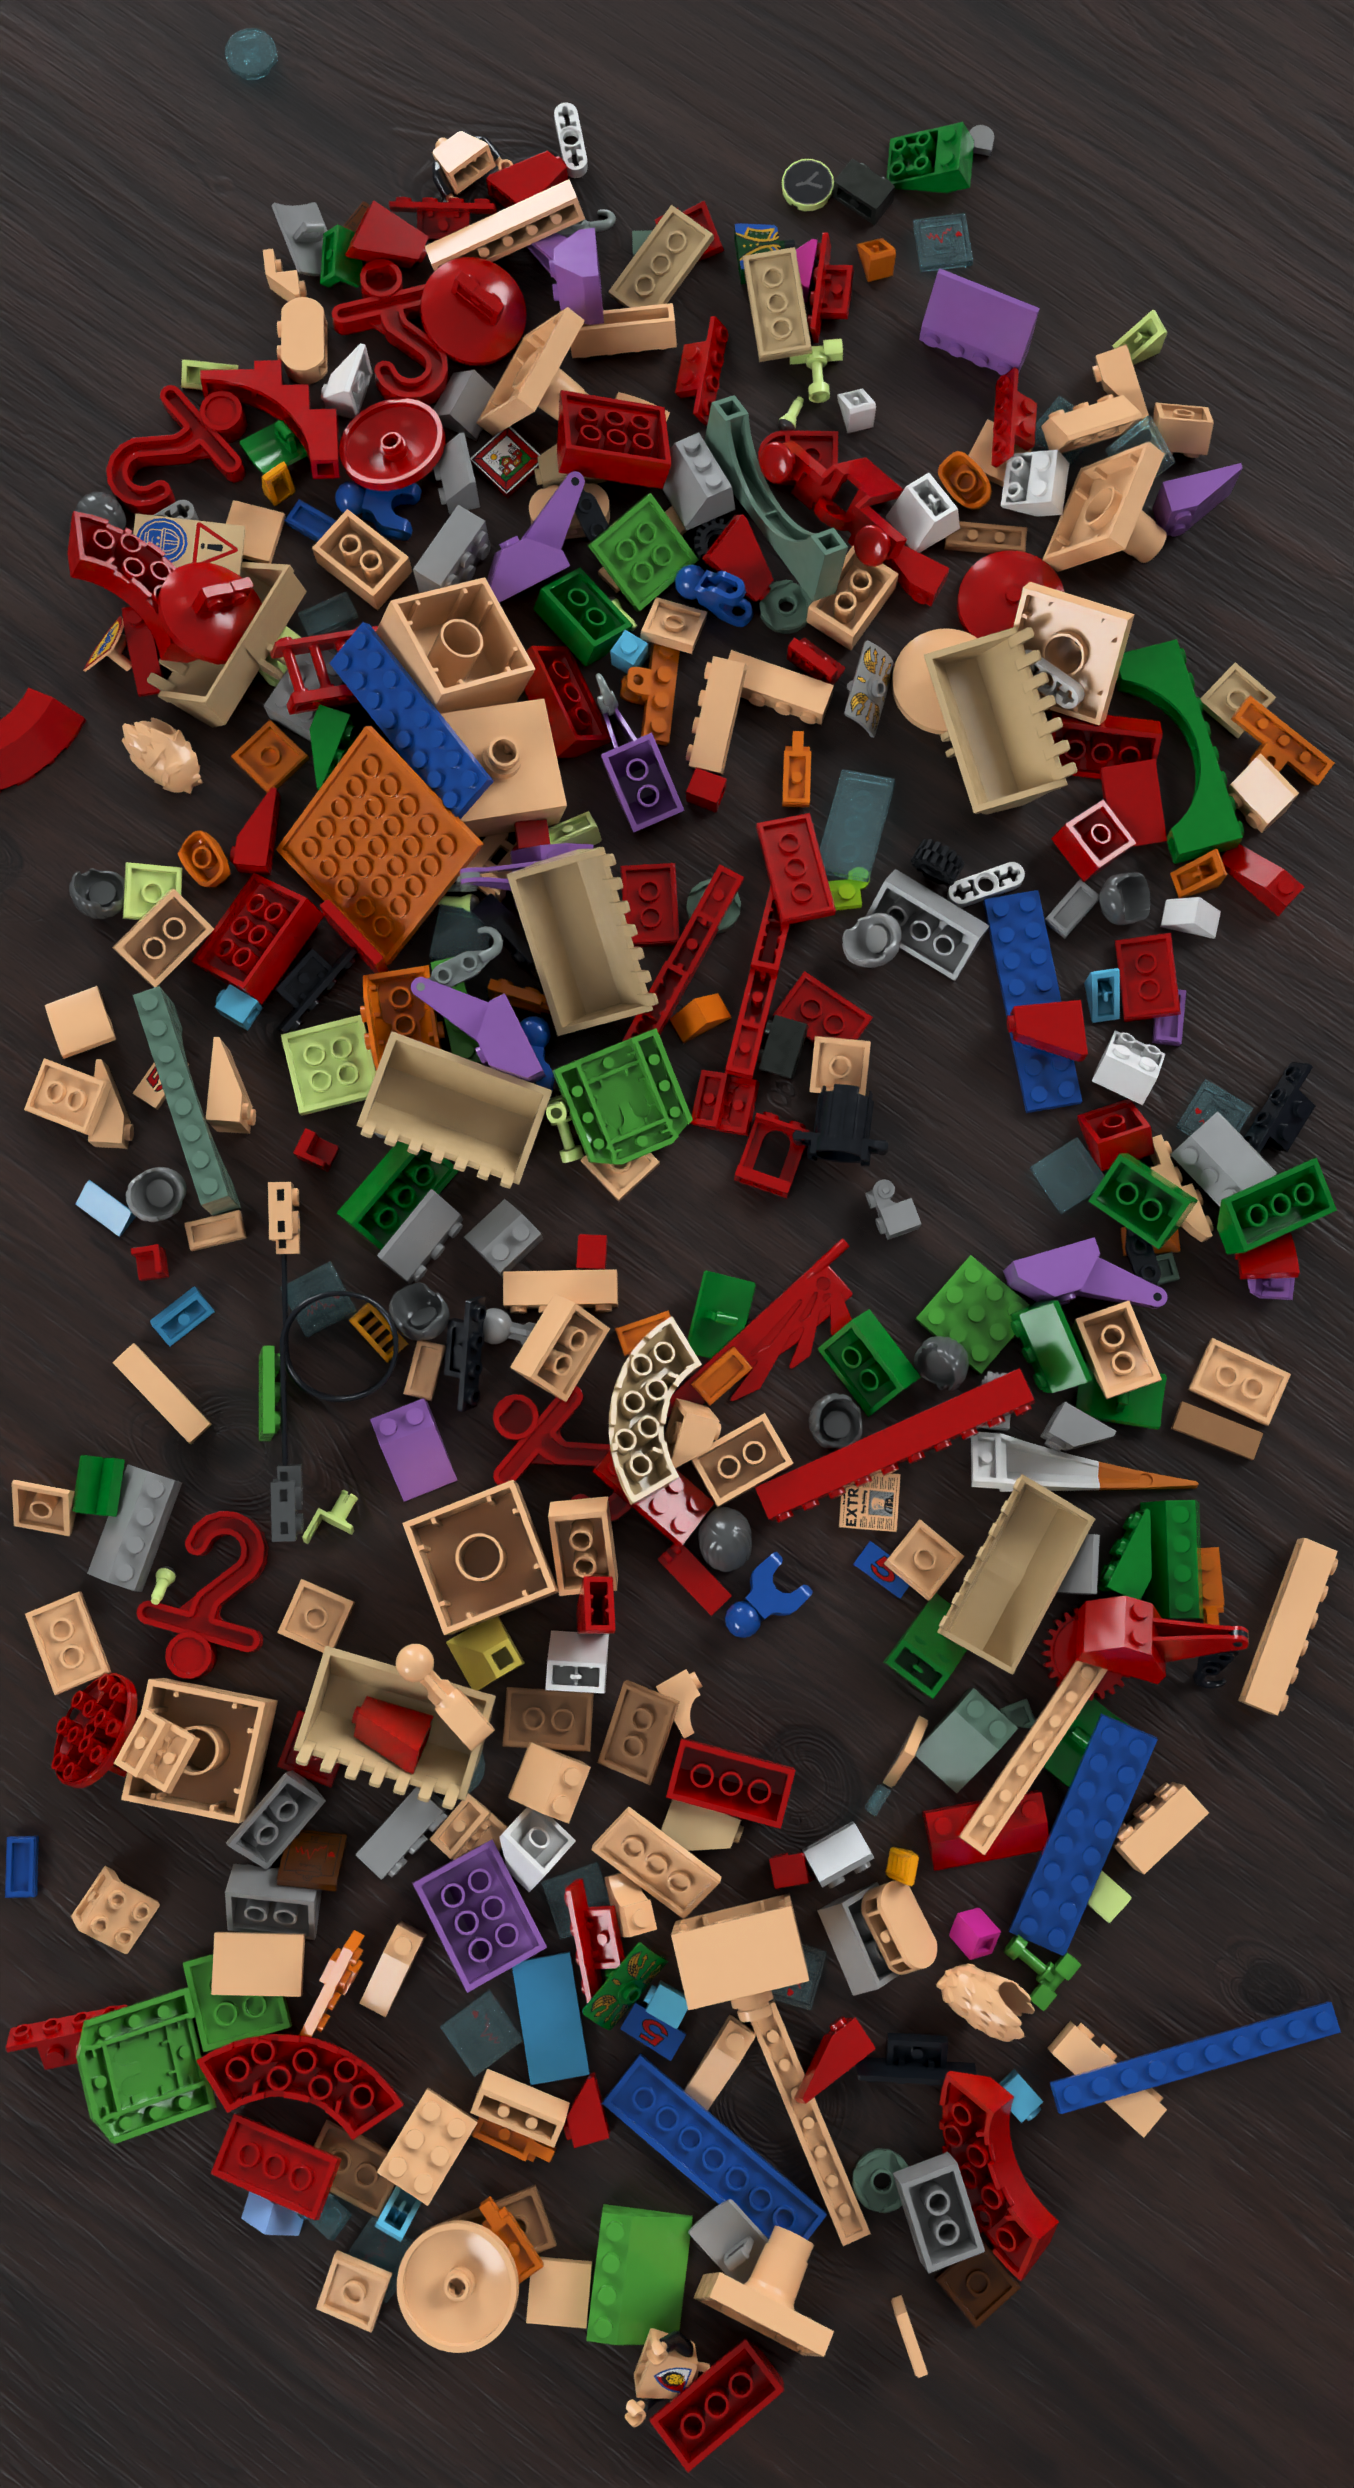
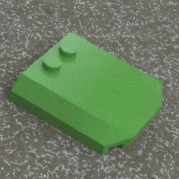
[552,1028,693,1165]
[76,1987,217,2144]

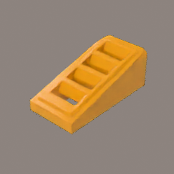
[262,461,296,506]
[348,1303,408,1363]
[886,1847,919,1886]

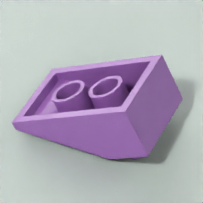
[1152,463,1243,537]
[370,1398,458,1502]

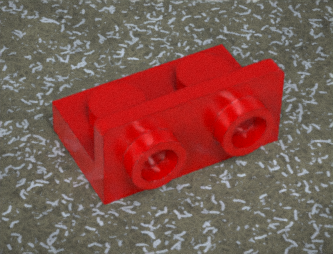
[787,638,845,685]

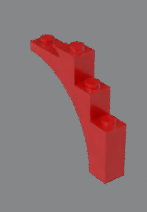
[200,360,340,479]

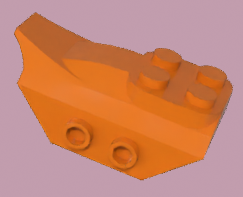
[360,965,445,1071]

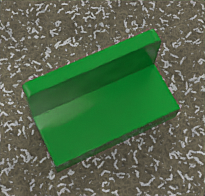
[320,224,363,288]
[72,1455,125,1517]

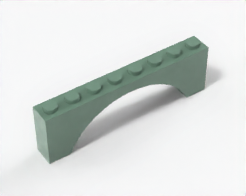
[705,395,848,602]
[133,986,241,1216]

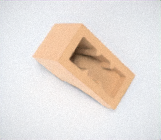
[656,1669,703,1739]
[604,1872,657,1937]

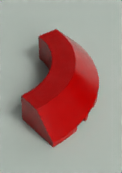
[68,511,198,663]
[0,688,86,793]
[196,2034,404,2140]
[939,2071,1059,2281]

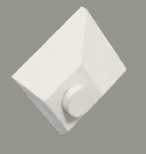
[321,343,373,419]
[499,1807,576,1892]

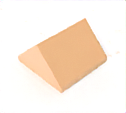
[12,1480,76,1536]

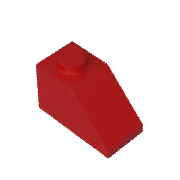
[563,2072,610,2148]

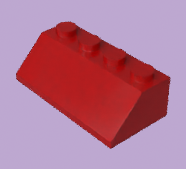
[524,646,612,758]
[1049,710,1163,779]
[666,1737,796,1829]
[922,1790,1049,1871]
[649,2337,784,2472]

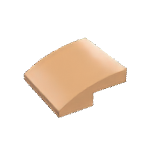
[45,986,116,1059]
[114,1709,200,1794]
[429,1793,508,1860]

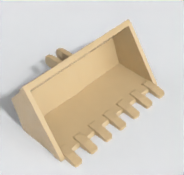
[937,1474,1095,1675]

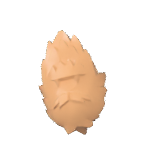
[122,718,203,794]
[936,1963,1035,2042]

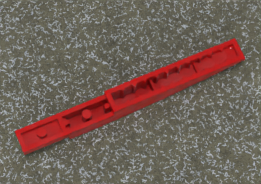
[725,823,814,1080]
[622,864,744,1041]

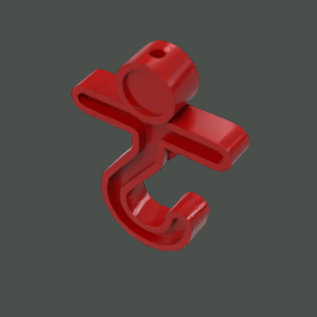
[332,259,448,405]
[106,385,247,515]
[493,1386,632,1522]
[136,1511,268,1679]

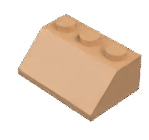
[1041,394,1142,454]
[510,1294,610,1402]

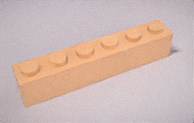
[425,179,585,271]
[1238,1538,1338,1715]

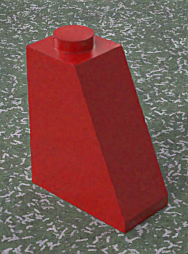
[486,150,568,208]
[345,200,429,269]
[702,514,774,601]
[1007,1000,1088,1062]
[576,1576,616,1634]
[352,1696,434,1774]

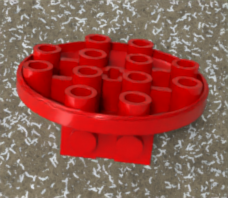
[420,257,526,366]
[158,562,262,665]
[51,1673,139,1789]

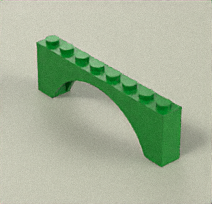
[1115,639,1244,864]

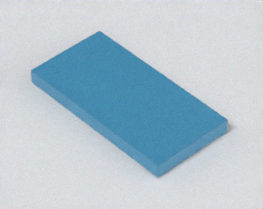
[512,1951,590,2085]

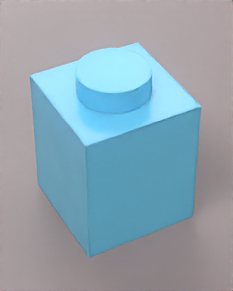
[610,630,649,674]
[215,984,263,1031]
[643,1980,688,2029]
[999,2069,1043,2123]

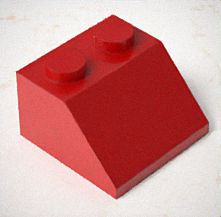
[1051,800,1136,882]
[1077,1099,1154,1171]

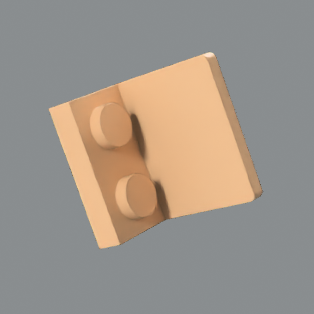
[71,1866,160,1954]

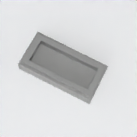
[1045,880,1099,939]

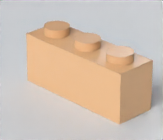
[470,2069,570,2148]

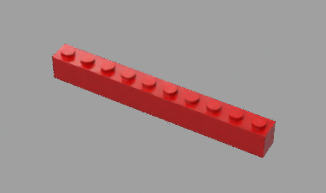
[755,1368,1036,1523]

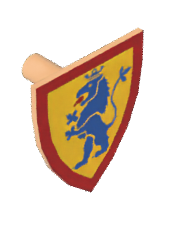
[83,616,132,672]

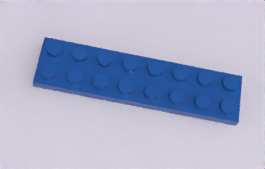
[329,622,494,819]
[983,890,1082,1113]
[1009,1713,1158,1956]
[602,2053,827,2240]

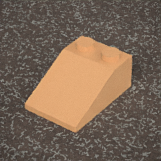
[205,1037,256,1134]
[1072,1301,1162,1399]

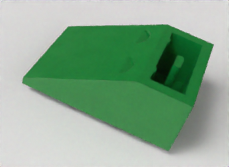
[887,122,974,193]
[310,704,358,791]
[1097,1508,1152,1600]
[883,1593,967,1699]

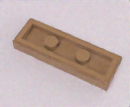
[944,521,1027,554]
[1171,1401,1263,1461]

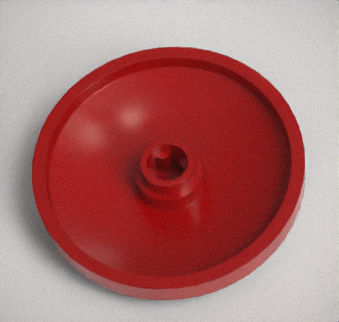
[339,398,446,491]
[957,550,1065,638]

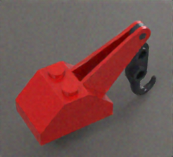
[1076,1596,1249,1689]

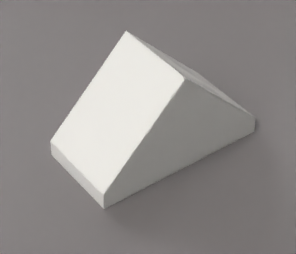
[837,388,876,433]
[1160,897,1221,939]

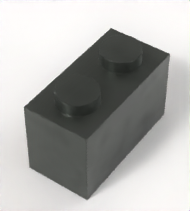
[832,158,895,225]
[756,1015,809,1080]

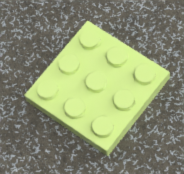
[281,1015,376,1116]

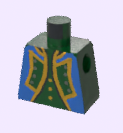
[734,224,796,285]

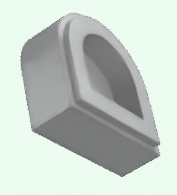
[969,125,994,156]

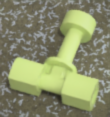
[789,339,843,403]
[546,1095,584,1163]

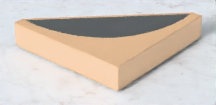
[883,1715,928,1788]

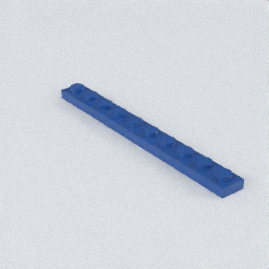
[1050,2002,1341,2114]

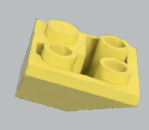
[446,1616,525,1691]

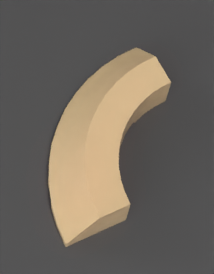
[609,1316,702,1505]

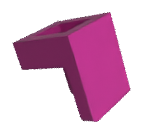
[949,1908,1001,1960]

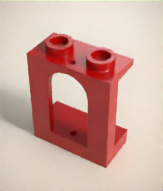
[734,1112,810,1198]

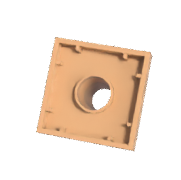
[476,307,589,436]
[1042,441,1167,572]
[1013,582,1135,726]
[694,2226,834,2357]

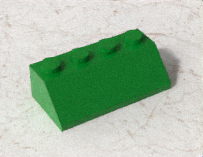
[337,1141,458,1251]
[1217,1158,1337,1255]
[1140,1500,1204,1619]

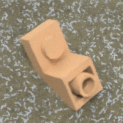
[263,249,307,302]

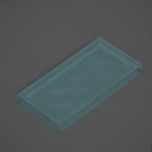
[820,769,896,882]

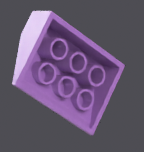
[919,268,1040,375]
[412,1839,547,1993]

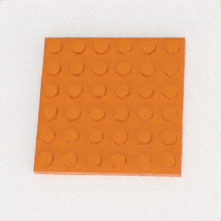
[276,726,484,965]

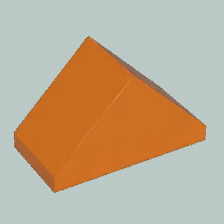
[857,238,896,282]
[1170,849,1227,898]
[670,993,731,1044]

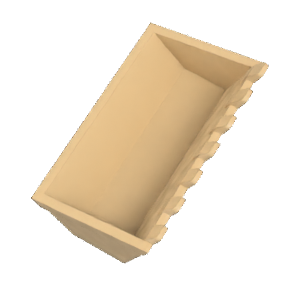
[147,562,307,728]
[924,627,1077,815]
[507,847,659,1036]
[356,1031,553,1189]
[294,1646,496,1810]

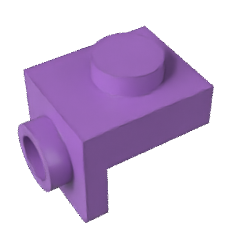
[1248,1278,1295,1300]

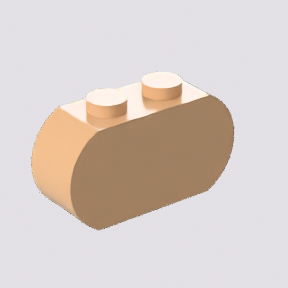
[277,297,328,384]
[529,483,610,539]
[861,1881,937,1975]

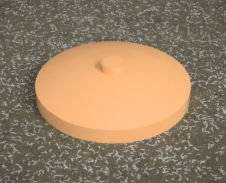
[892,629,977,735]
[397,2220,519,2353]

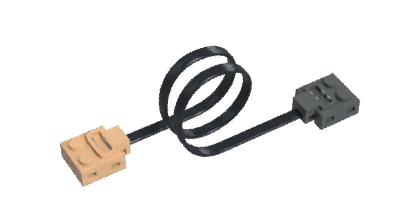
[268,1182,399,1542]

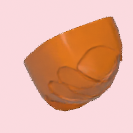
[938,451,992,510]
[178,831,231,888]

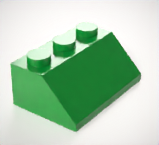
[533,568,633,667]
[1089,1153,1198,1249]
[1010,1300,1092,1393]
[817,1309,921,1417]

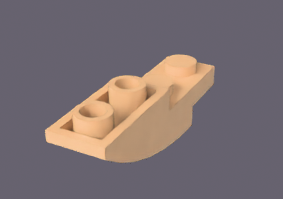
[1150,1134,1213,1242]

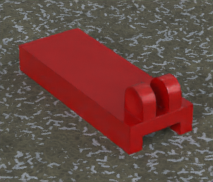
[657,1543,732,1616]

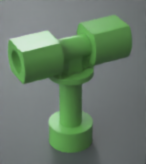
[1003,1934,1081,2011]

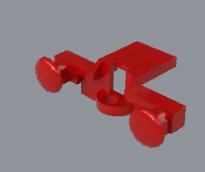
[759,441,907,567]

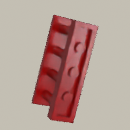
[270,626,378,715]

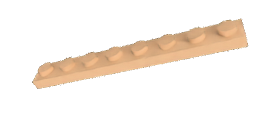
[959,1660,1107,1855]
[750,2000,871,2246]

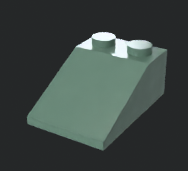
[915,1687,1018,1793]

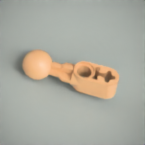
[396,1644,495,1751]

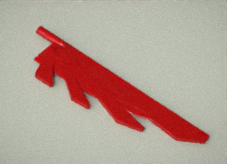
[667,1238,853,1417]

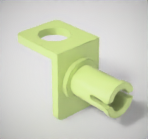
[302,1490,358,1544]

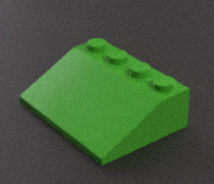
[586,2204,693,2345]

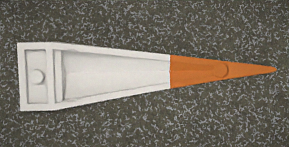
[971,1432,1199,1492]

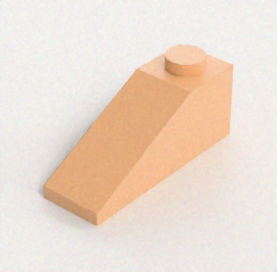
[1092,344,1150,430]
[88,1059,134,1149]
[359,1921,427,2017]
[684,2014,756,2110]

